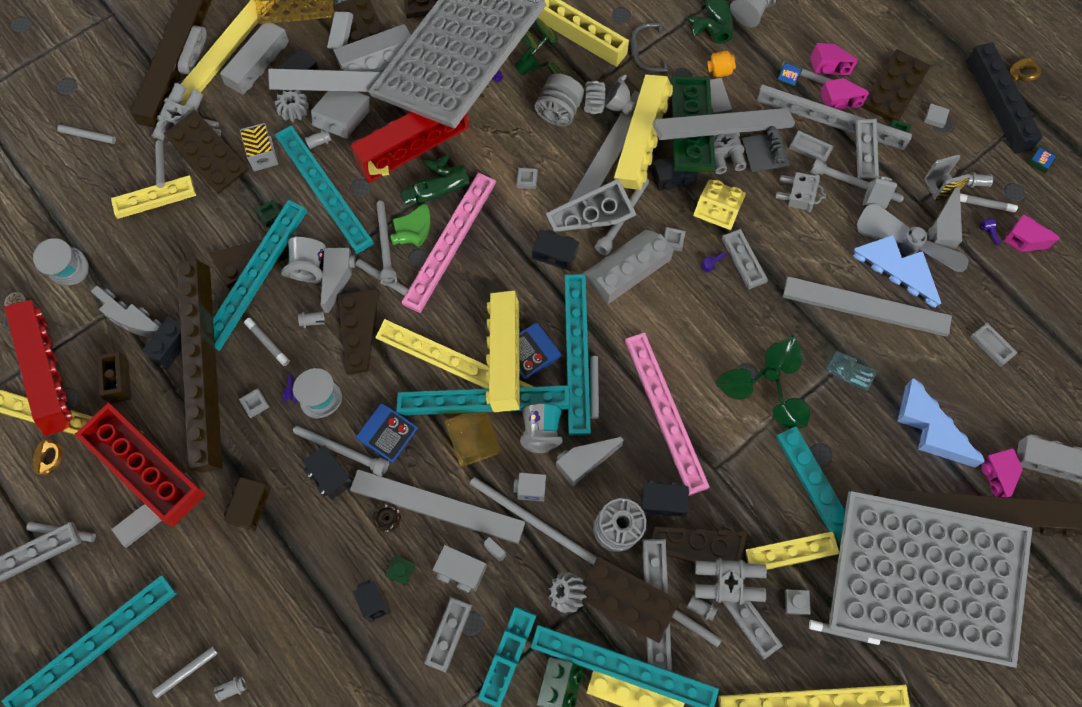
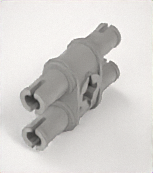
[152,83,204,145]
[714,133,746,174]
[694,558,767,604]

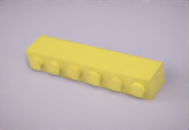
[538,0,629,67]
[614,75,673,190]
[486,291,520,412]

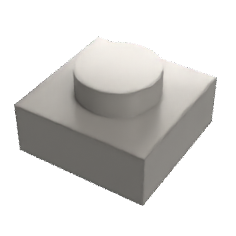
[784,590,810,615]

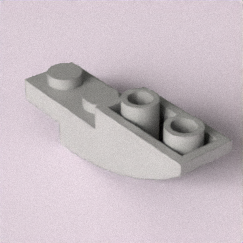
[91,286,161,338]

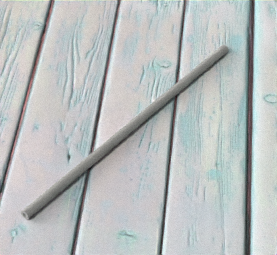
[470,477,722,647]

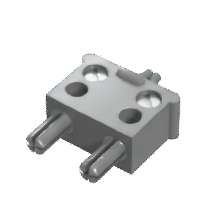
[776,172,827,213]

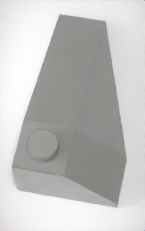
[546,179,636,232]

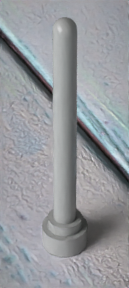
[810,158,904,202]
[594,178,649,256]
[377,200,397,286]
[293,426,389,477]

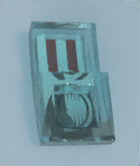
[827,351,877,392]

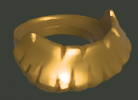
[1009,58,1041,82]
[32,440,63,476]

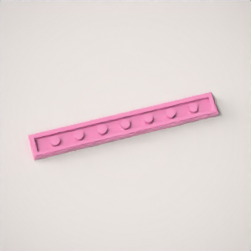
[402,172,496,313]
[625,332,710,495]

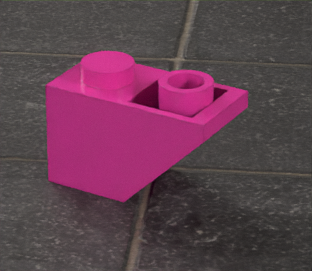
[810,43,858,75]
[820,78,869,110]
[1004,215,1060,252]
[981,449,1023,498]

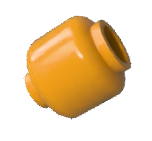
[707,50,736,78]

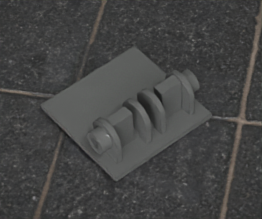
[742,127,790,172]

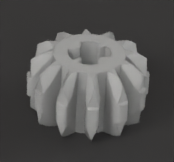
[583,81,606,114]
[275,90,309,122]
[548,573,587,613]

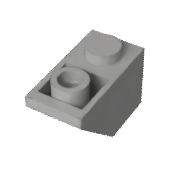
[862,176,897,209]

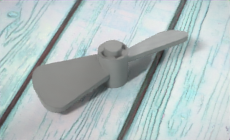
[857,204,969,272]

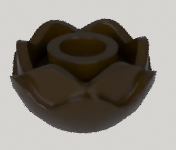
[373,504,401,532]

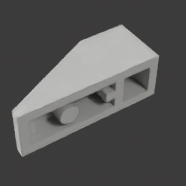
[927,187,962,250]
[321,248,356,313]
[556,437,624,486]

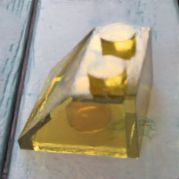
[444,413,501,468]

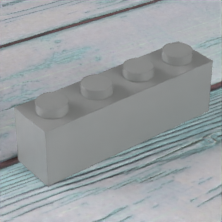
[220,20,289,95]
[1017,435,1082,484]

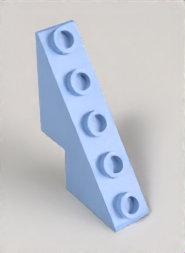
[853,235,942,308]
[897,379,984,468]

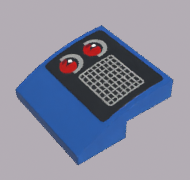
[519,323,562,381]
[355,403,418,463]

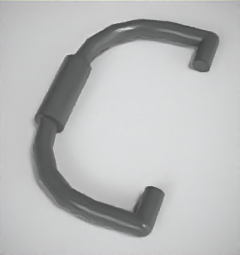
[630,23,668,73]

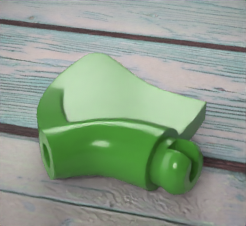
[390,204,430,247]

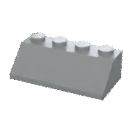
[333,24,411,72]
[583,229,674,304]

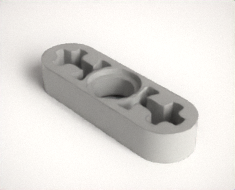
[178,25,207,75]

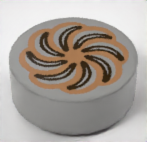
[4,292,28,306]

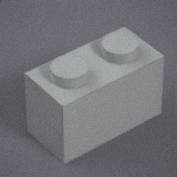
[433,545,487,593]

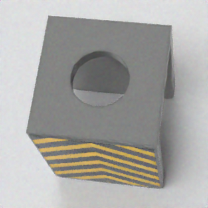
[240,123,279,171]
[924,155,971,200]

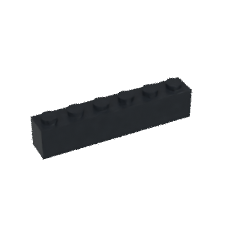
[967,42,1043,154]

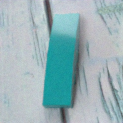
[478,606,537,707]

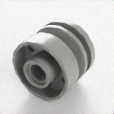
[535,73,585,126]
[593,498,646,552]

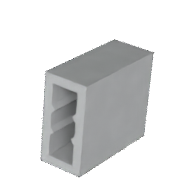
[311,91,369,139]

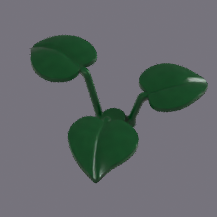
[514,17,565,76]
[715,335,810,429]

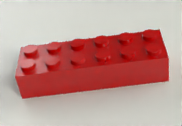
[350,111,469,183]
[4,300,73,436]
[74,402,206,527]

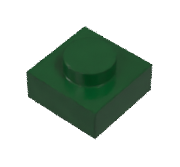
[385,555,416,586]

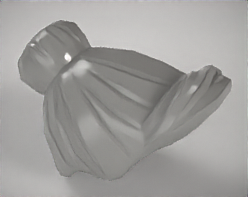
[604,75,636,115]

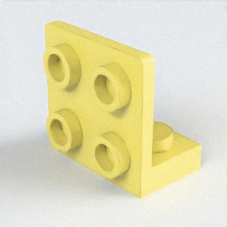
[693,179,746,230]

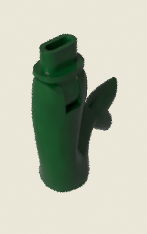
[686,0,733,44]
[400,155,469,205]

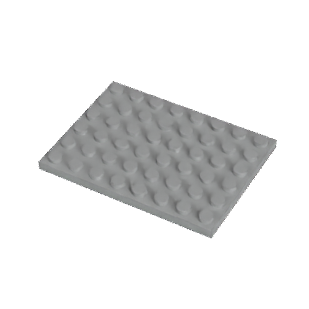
[368,0,546,129]
[828,491,1032,668]

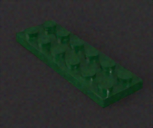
[671,76,716,172]

